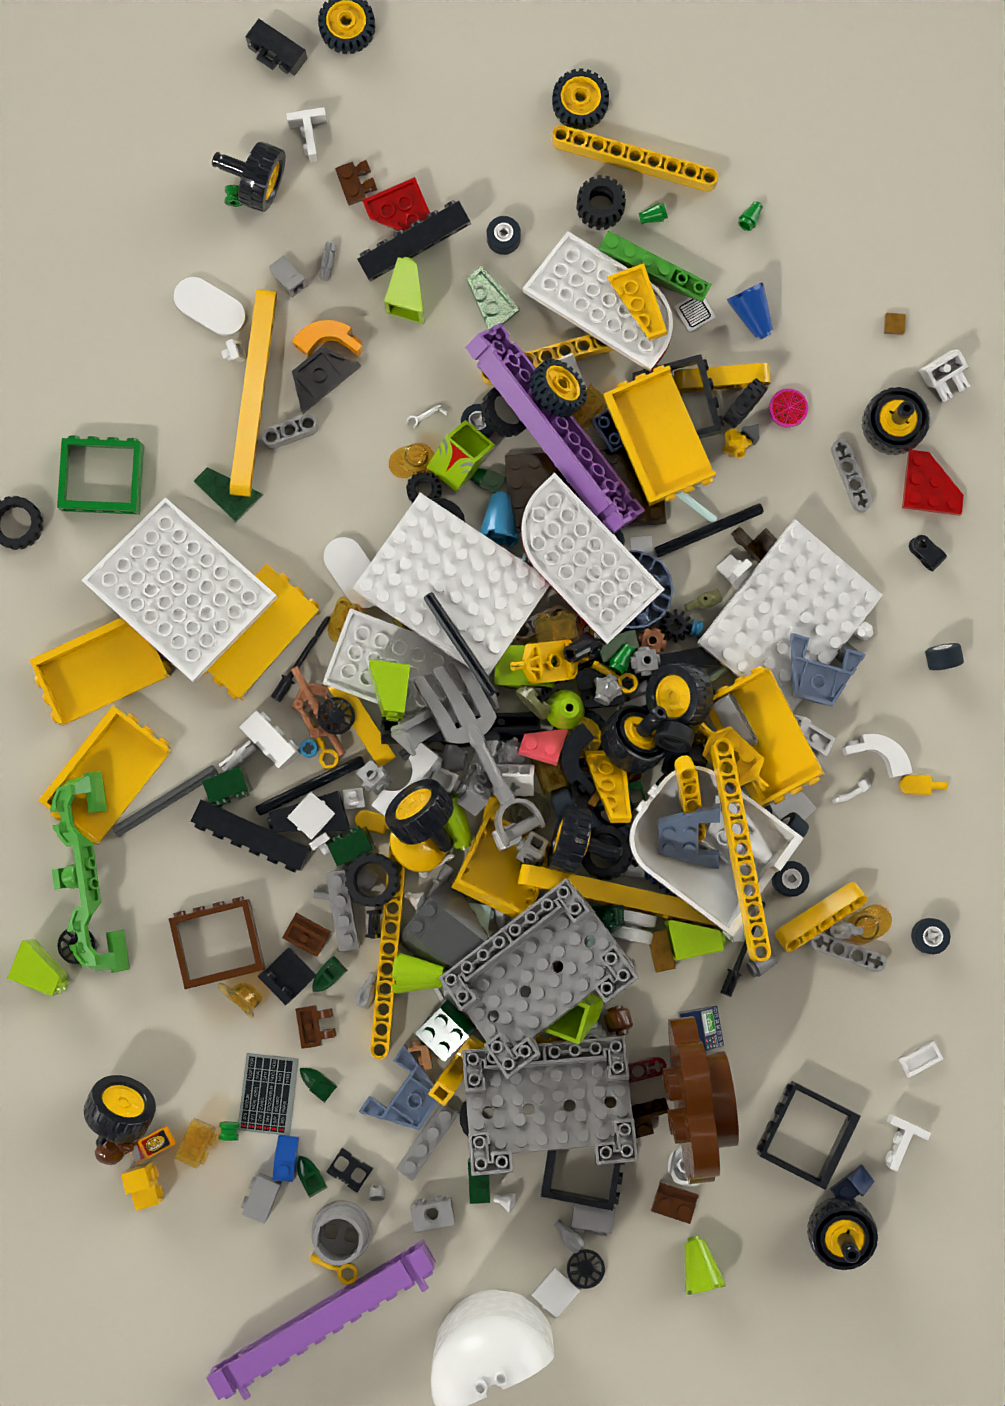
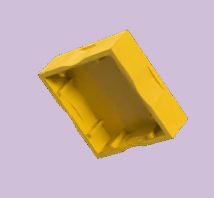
[451,812,551,918]

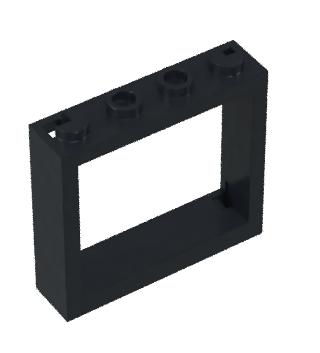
[632,354,724,439]
[756,1081,861,1190]
[540,1150,625,1211]

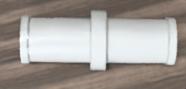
[219,739,258,772]

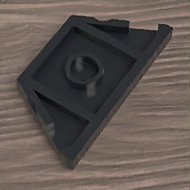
[292,347,361,414]

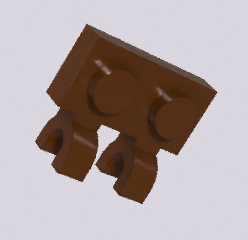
[335,160,377,206]
[295,1005,336,1049]

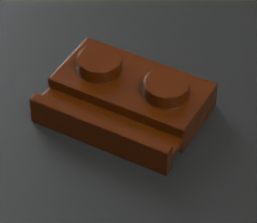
[282,912,331,957]
[651,1182,699,1224]

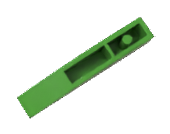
[599,231,712,302]

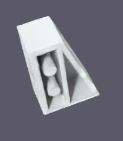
[239,711,300,770]

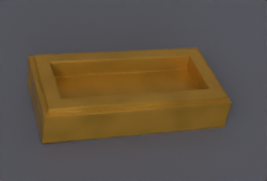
[649,929,676,973]

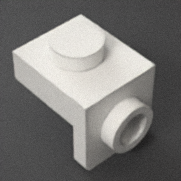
[432,768,461,794]

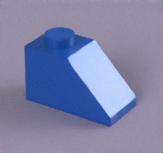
[272,1135,299,1182]

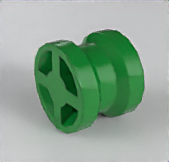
[224,185,242,207]
[218,1121,240,1141]

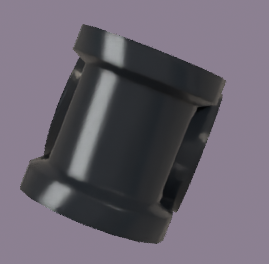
[908,535,947,572]

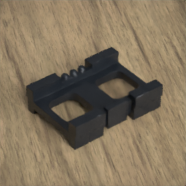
[365,909,383,939]
[326,1147,373,1193]

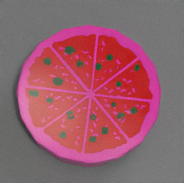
[769,389,808,428]

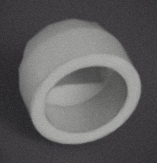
[369,1185,385,1201]

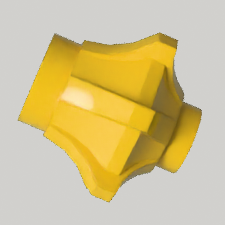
[722,428,752,459]

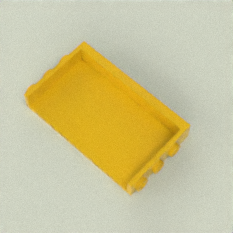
[603,365,716,506]
[205,564,321,701]
[30,618,171,726]
[709,666,825,808]
[38,705,172,845]

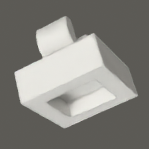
[221,339,247,363]
[343,787,365,810]
[309,832,331,855]

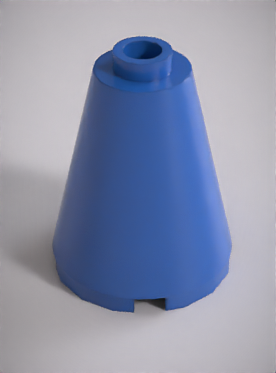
[727,282,773,340]

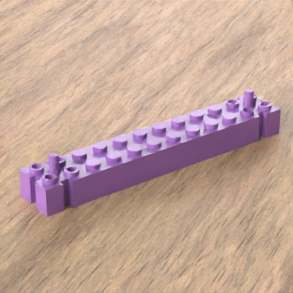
[465,323,645,534]
[206,1239,436,1400]

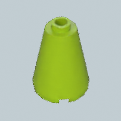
[546,690,585,729]
[443,793,473,850]
[392,953,447,994]
[684,1235,726,1295]

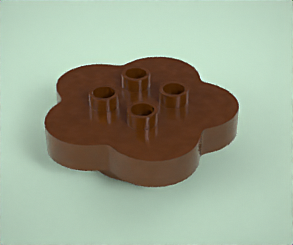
[662,1016,739,1184]

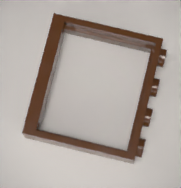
[169,896,266,989]

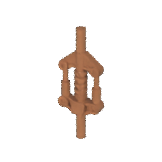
[291,666,346,756]

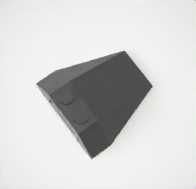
[399,881,489,971]

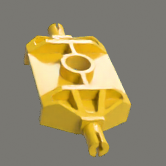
[510,639,589,684]
[698,723,769,792]

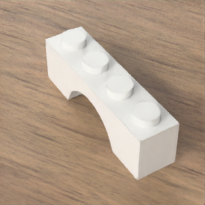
[372,743,443,816]

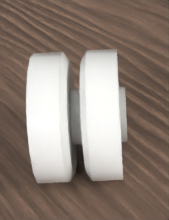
[609,907,657,944]

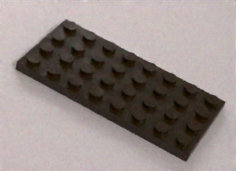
[505,448,666,533]

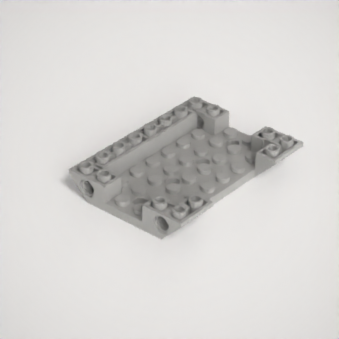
[439,878,639,1079]
[462,1036,638,1176]

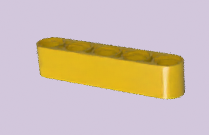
[674,363,771,393]
[328,686,396,767]
[674,756,706,842]
[775,882,868,952]

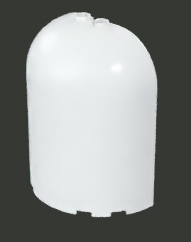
[629,766,803,937]
[430,1289,555,1406]

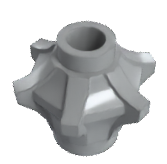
[594,674,622,705]
[495,737,526,764]

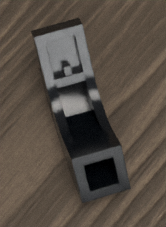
[561,723,596,795]

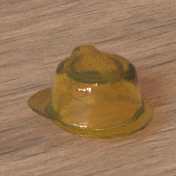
[389,443,434,478]
[328,597,362,642]
[847,904,892,944]
[218,983,262,1018]

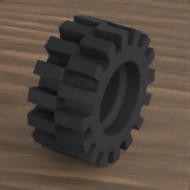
[406,471,442,504]

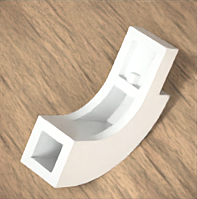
[842,734,913,778]

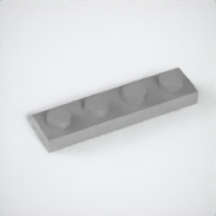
[325,869,360,952]
[396,1103,459,1181]

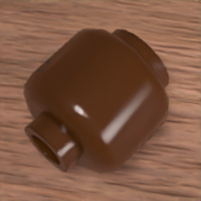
[604,1005,633,1037]

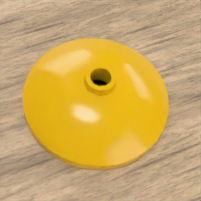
[390,831,447,872]

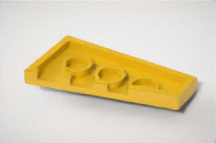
[607,263,668,341]
[584,750,632,823]

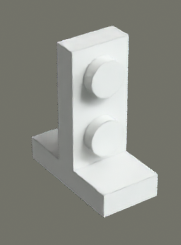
[286,107,327,163]
[716,554,752,591]
[794,715,836,756]
[885,1114,931,1171]

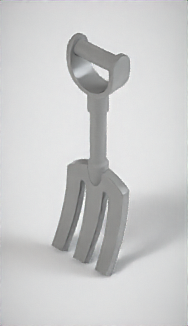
[413,659,545,847]

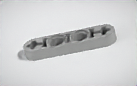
[831,439,872,513]
[810,933,886,971]

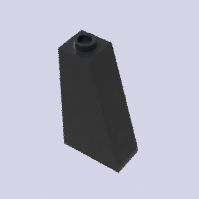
[267,791,351,832]

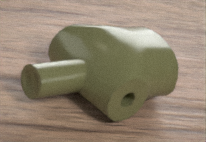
[684,588,722,612]

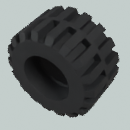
[576,175,626,230]

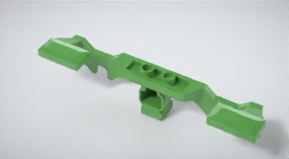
[50,771,130,973]

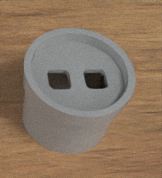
[311,1201,372,1266]

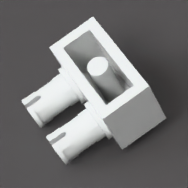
[919,350,970,402]

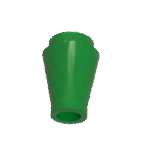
[738,201,763,231]
[639,203,668,224]
[609,644,635,675]

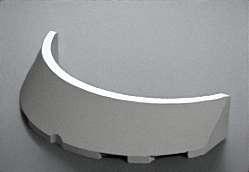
[391,687,500,756]

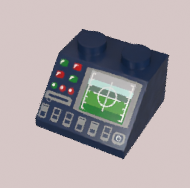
[678,1005,724,1051]

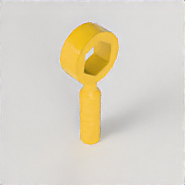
[591,661,638,694]
[313,723,339,769]
[309,1253,358,1285]

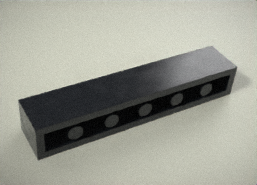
[357,200,471,282]
[191,799,311,873]

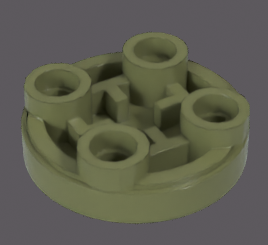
[516,686,552,720]
[510,792,550,831]

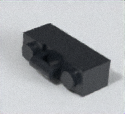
[245,18,308,76]

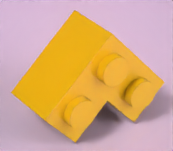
[121,1161,164,1211]

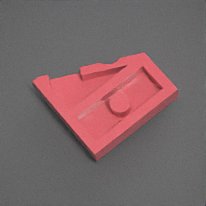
[518,729,568,766]

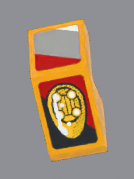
[130,1125,176,1164]

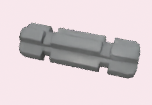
[319,242,336,281]

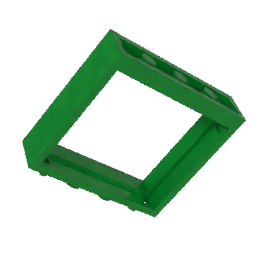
[57,435,144,515]

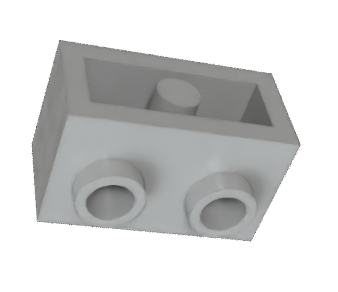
[456,770,493,816]

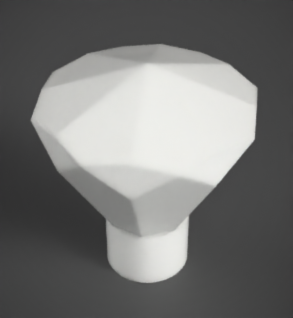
[854,622,874,641]
[404,891,426,910]
[494,1193,516,1212]

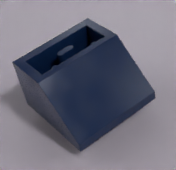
[590,409,625,454]

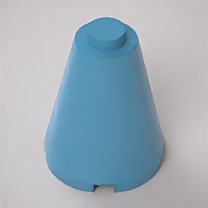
[480,491,518,547]

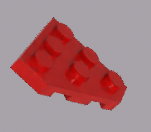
[362,177,430,232]
[902,450,964,516]

